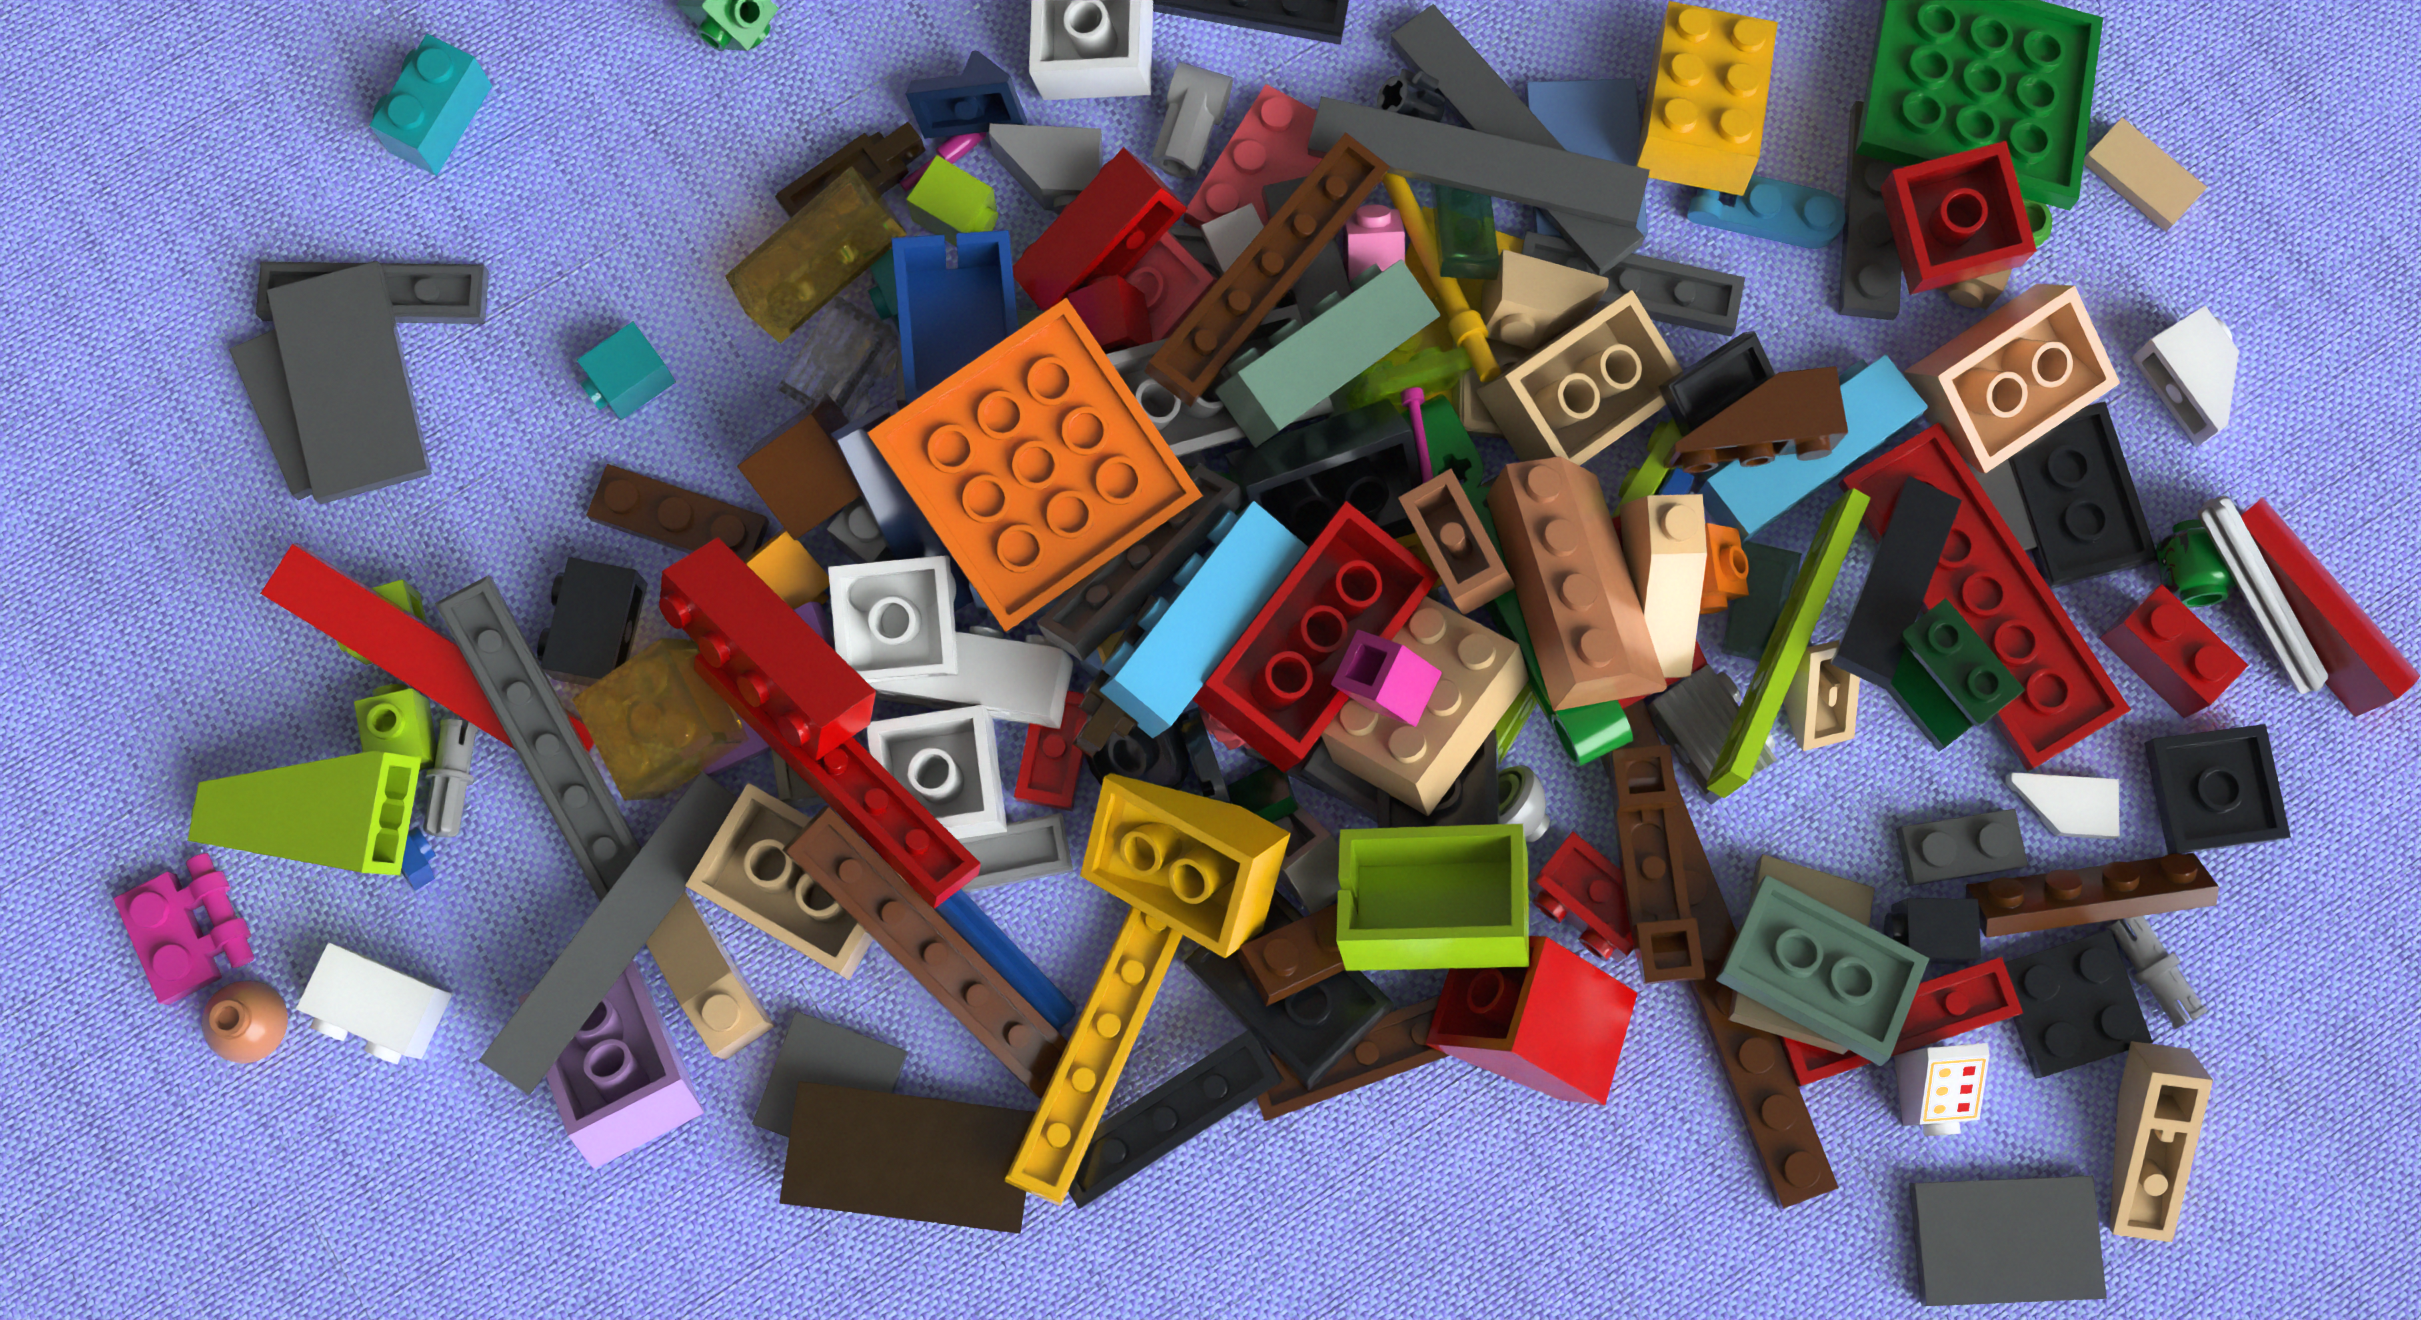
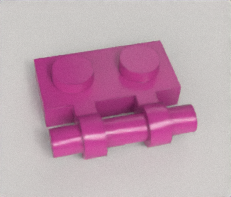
[113,853,255,1005]

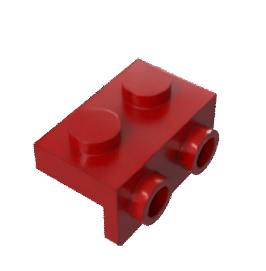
[1528,831,1634,962]

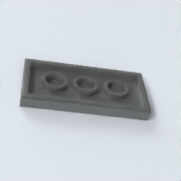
[266,261,432,505]

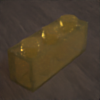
[725,166,907,344]

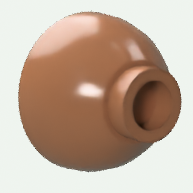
[201,980,288,1064]

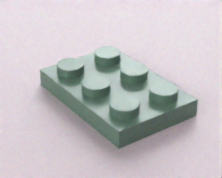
[1716,874,1930,1066]

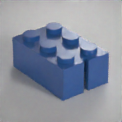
[891,230,1019,406]

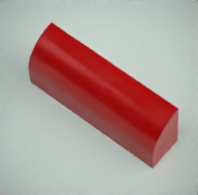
[2239,497,2421,717]

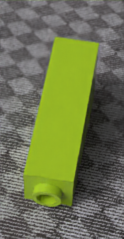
[187,751,422,876]

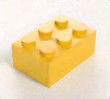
[1635,1,1778,196]

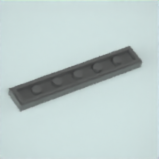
[1391,4,1644,276]
[1307,96,1650,229]
[435,575,642,902]
[479,771,738,1096]

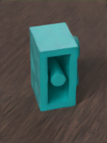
[369,34,493,176]

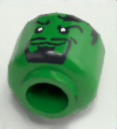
[2156,519,2236,608]

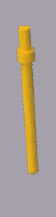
[1381,173,1501,382]

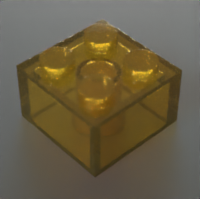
[572,638,750,801]

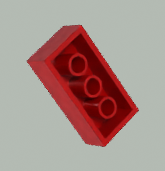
[1192,501,1440,773]

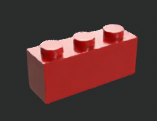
[1012,147,1188,313]

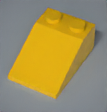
[1080,773,1291,958]

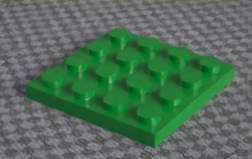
[1855,0,2103,211]

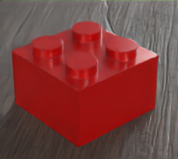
[1880,141,2037,295]

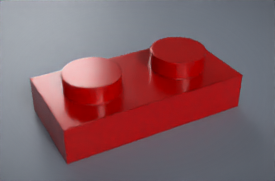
[1014,690,1088,812]

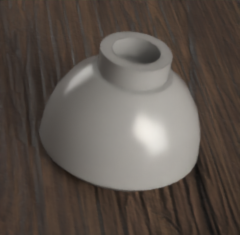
[1498,765,1550,843]

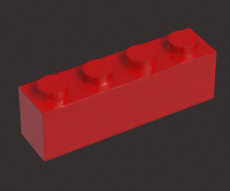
[659,537,876,762]

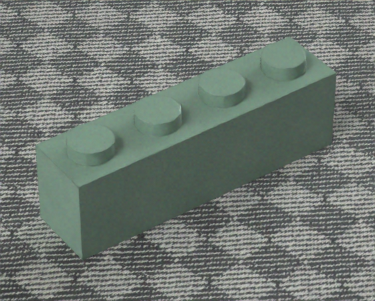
[1215,259,1441,448]

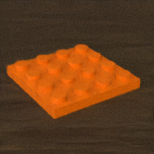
[867,298,1203,632]

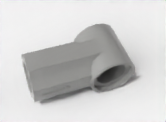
[1151,61,1233,179]

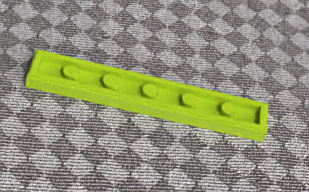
[1706,488,1870,798]

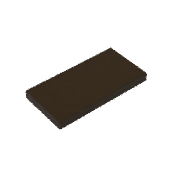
[779,1081,1036,1234]

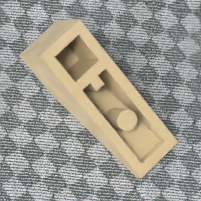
[1620,494,1707,678]
[645,890,775,1060]
[2109,1041,2213,1242]

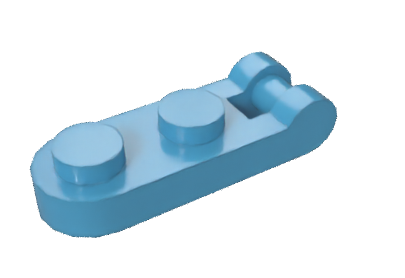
[1687,175,1845,249]

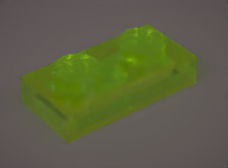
[1346,346,1473,410]

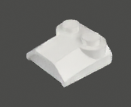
[828,556,958,683]

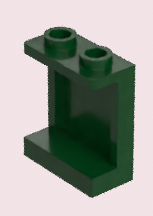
[1886,598,2025,752]

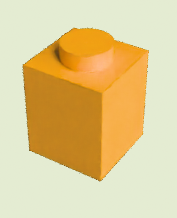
[743,528,830,609]

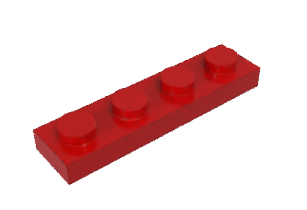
[1778,957,2023,1087]

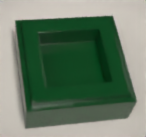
[1227,764,1299,823]

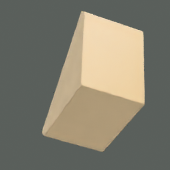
[1783,640,1860,751]

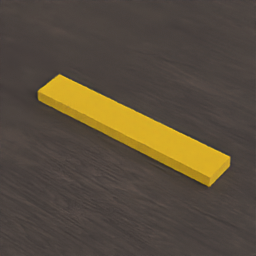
[1005,905,1183,1207]

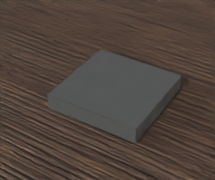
[752,1011,909,1138]

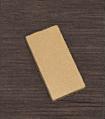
[2084,117,2208,232]

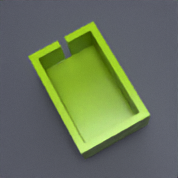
[1336,824,1529,971]

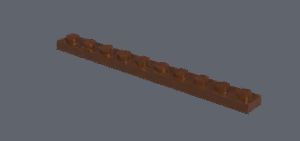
[1600,699,1839,1209]

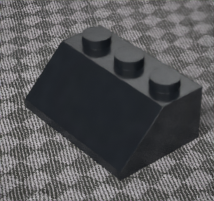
[1225,398,1422,546]

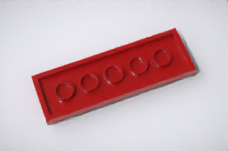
[1838,423,2131,772]

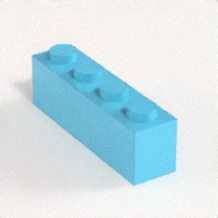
[1697,354,1928,546]
[1099,501,1309,738]

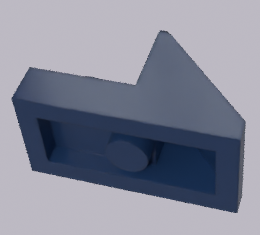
[905,50,1028,139]

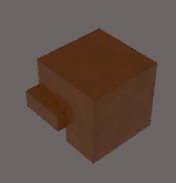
[737,393,860,541]

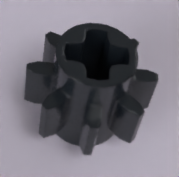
[1377,68,1445,123]

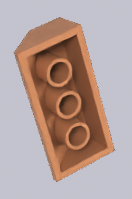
[1486,456,1667,711]

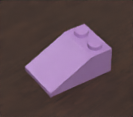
[517,958,704,1169]

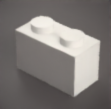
[296,942,453,1064]

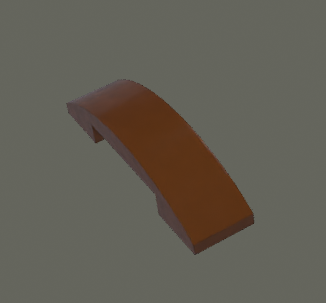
[1610,744,1705,985]

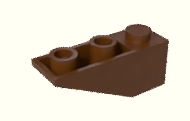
[1663,366,1848,473]

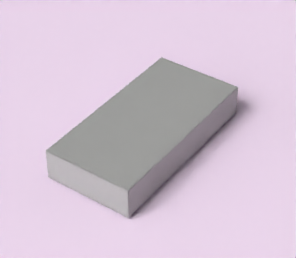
[957,813,1074,893]

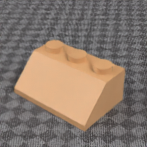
[1903,284,2120,473]

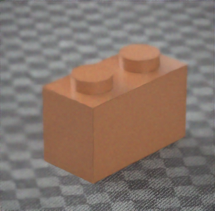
[1398,469,1516,615]

